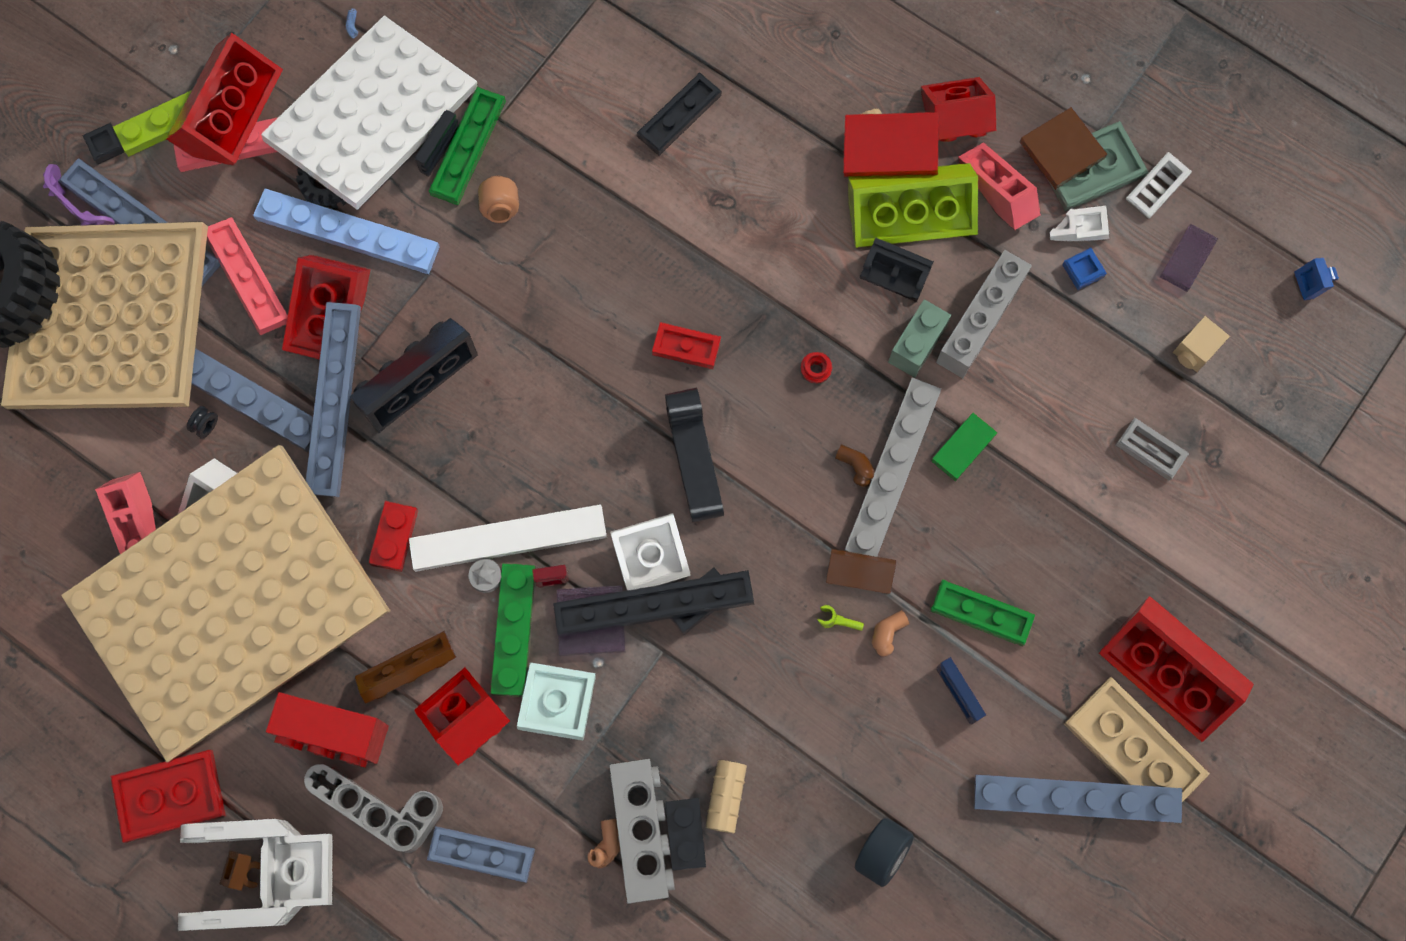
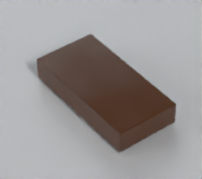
[826,549,896,594]

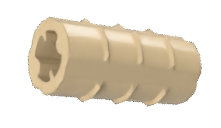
[705,760,747,834]

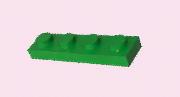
[491,563,536,697]

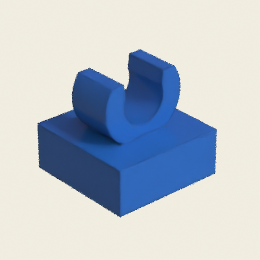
[1294,258,1339,300]

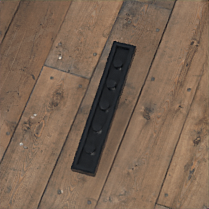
[553,570,754,637]

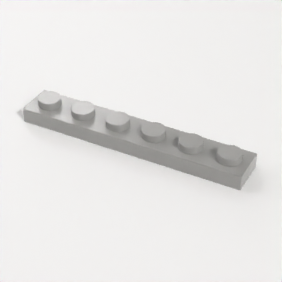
[844,377,941,557]

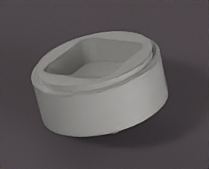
[468,559,502,593]

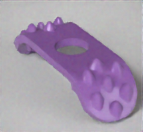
[43,164,115,226]

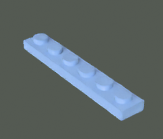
[253,189,440,274]

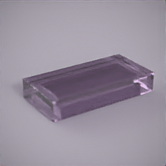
[1160,224,1218,292]

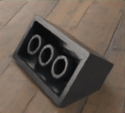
[349,317,478,433]

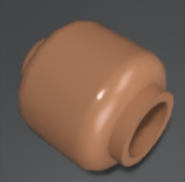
[478,176,519,223]

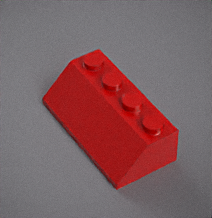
[166,33,283,166]
[1098,596,1254,742]

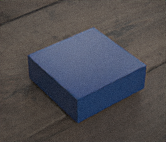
[1062,248,1107,290]

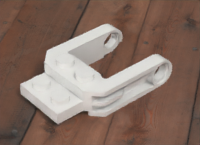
[178,819,332,931]

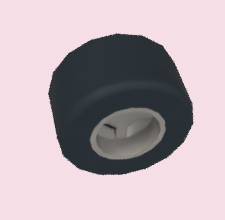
[855,818,914,887]

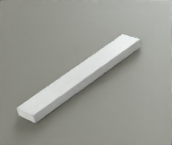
[409,505,607,572]

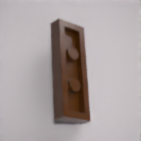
[355,631,456,704]

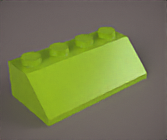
[848,163,978,247]

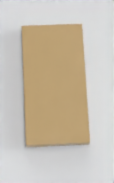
[1064,677,1210,802]

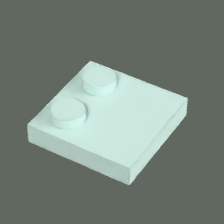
[517,663,596,741]

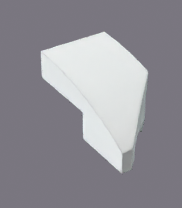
[1050,206,1109,241]

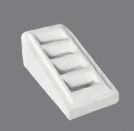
[1126,152,1192,219]

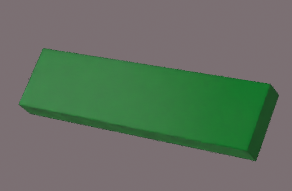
[429,87,506,206]

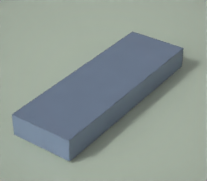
[427,826,535,883]

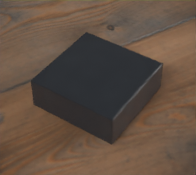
[82,122,125,165]

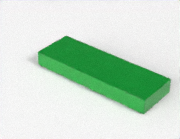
[930,579,1035,647]

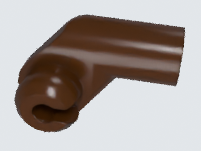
[835,444,875,487]

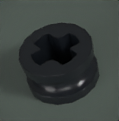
[187,406,218,439]

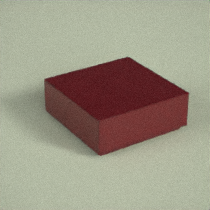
[532,565,569,588]

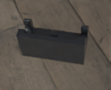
[860,238,934,302]

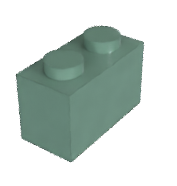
[888,299,951,378]

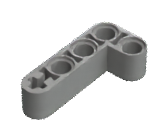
[304,764,443,853]

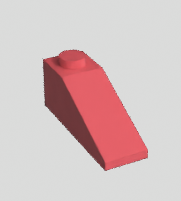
[958,142,1041,230]
[95,472,156,554]

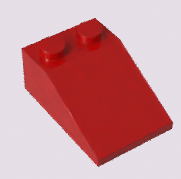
[282,255,371,360]

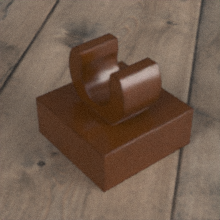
[219,850,261,891]

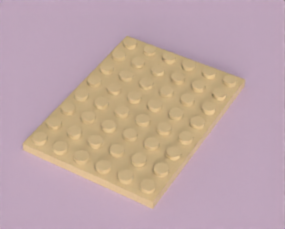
[61,445,390,762]

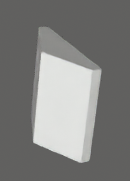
[610,513,691,590]

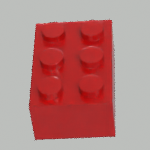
[266,692,389,768]

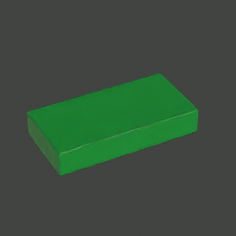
[931,413,998,482]

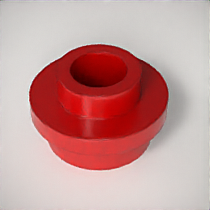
[801,352,832,384]

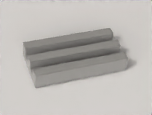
[1115,418,1189,481]

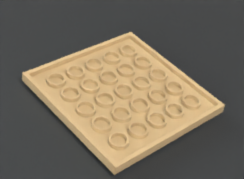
[1,222,208,409]

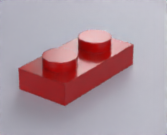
[652,322,721,370]
[369,501,418,572]

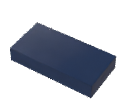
[936,657,986,724]

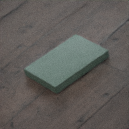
[1047,121,1149,211]

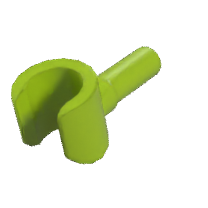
[817,605,864,631]

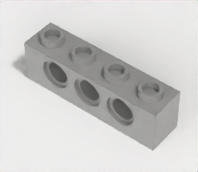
[936,250,1032,379]
[610,759,675,904]

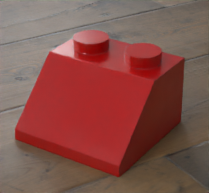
[921,77,997,142]
[414,667,510,766]

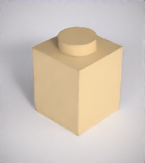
[1173,316,1230,372]

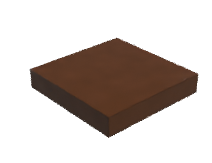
[1020,107,1107,190]

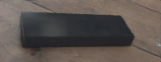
[637,72,722,156]

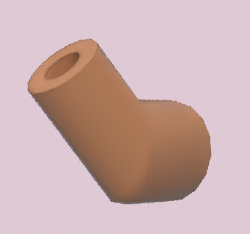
[872,610,909,656]
[587,819,620,868]

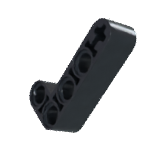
[665,387,724,523]

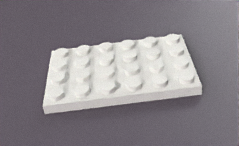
[261,16,477,210]

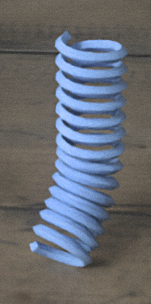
[345,8,358,38]

